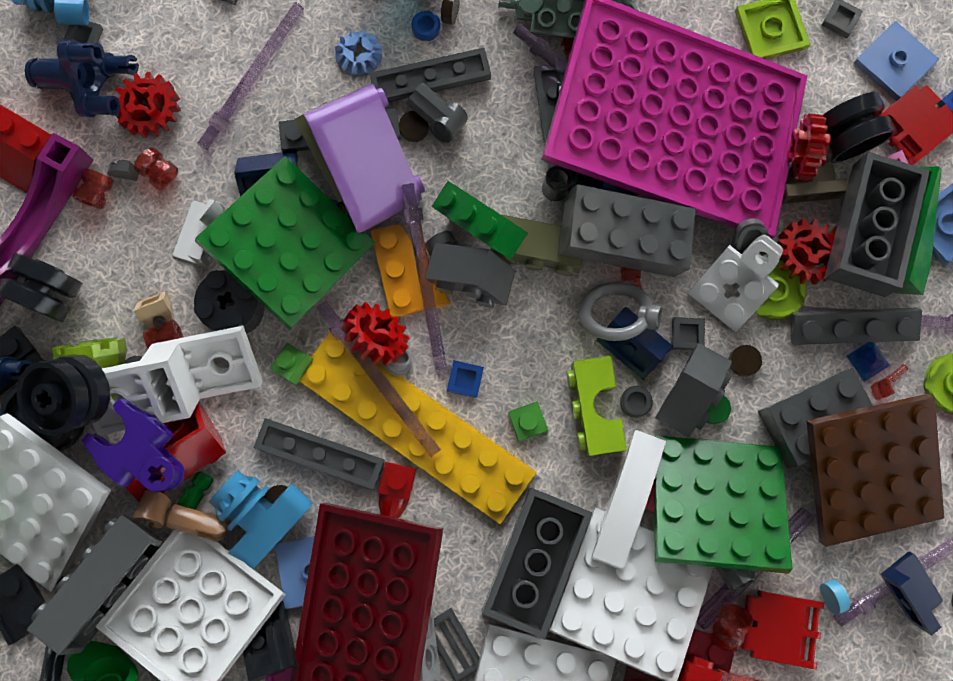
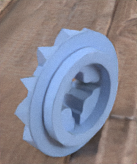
[335,30,382,76]

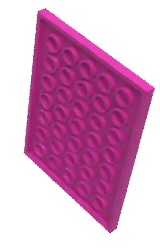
[541,0,807,239]

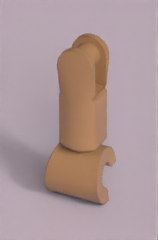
[132,490,227,542]

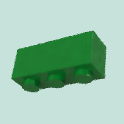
[431,181,528,259]

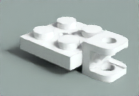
[688,235,783,332]

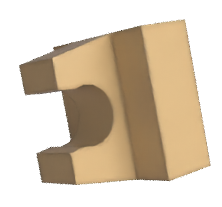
[134,291,175,332]

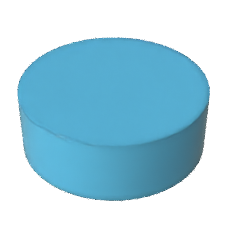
[820,579,850,615]

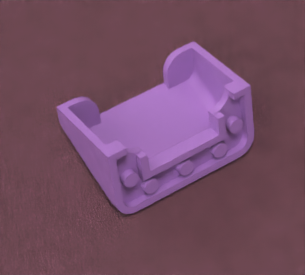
[303,84,425,234]

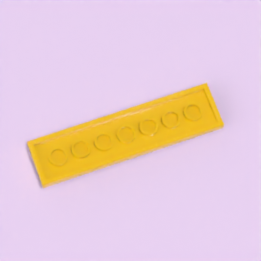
[299,328,536,525]

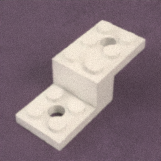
[92,326,263,435]

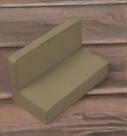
[782,164,848,204]

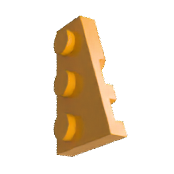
[370,224,451,317]

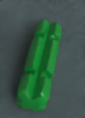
[165,471,213,530]

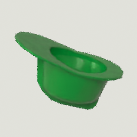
[67,641,138,681]

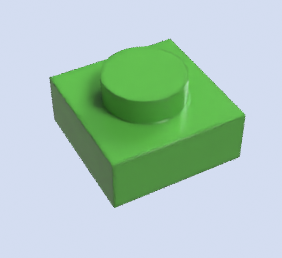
[270,343,313,385]
[508,401,549,442]

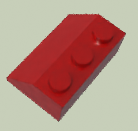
[0,104,52,193]
[125,401,226,503]

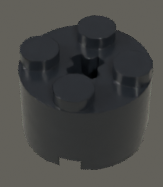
[194,270,265,334]

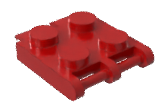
[879,85,953,165]
[740,590,825,670]

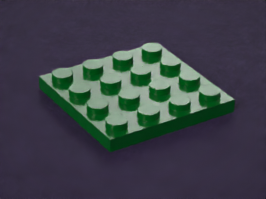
[195,156,375,330]
[654,435,793,574]

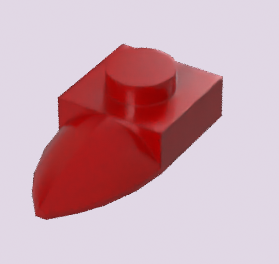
[378,462,416,518]

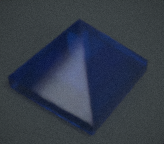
[846,342,890,382]

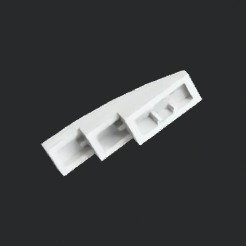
[591,430,666,570]

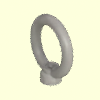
[578,282,662,341]

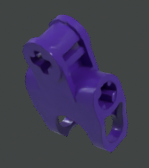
[81,398,185,492]

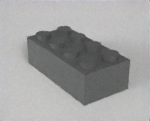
[824,152,930,297]
[558,184,696,277]
[482,488,593,640]
[27,514,165,655]

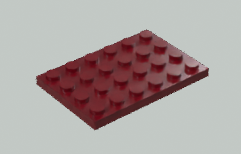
[290,503,444,681]

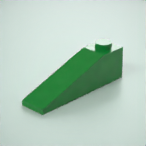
[894,166,942,295]

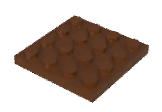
[806,394,944,547]

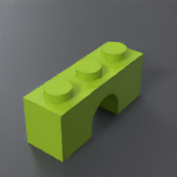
[566,356,627,457]

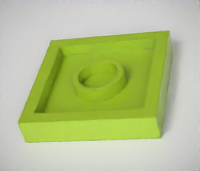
[735,0,811,59]

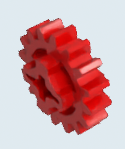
[115,72,181,138]
[787,113,830,182]
[777,218,836,285]
[341,302,409,366]

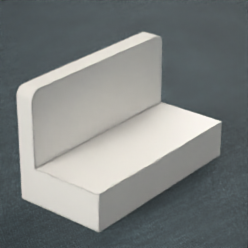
[173,199,226,267]

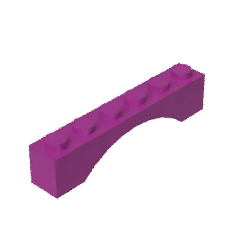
[0,133,94,306]

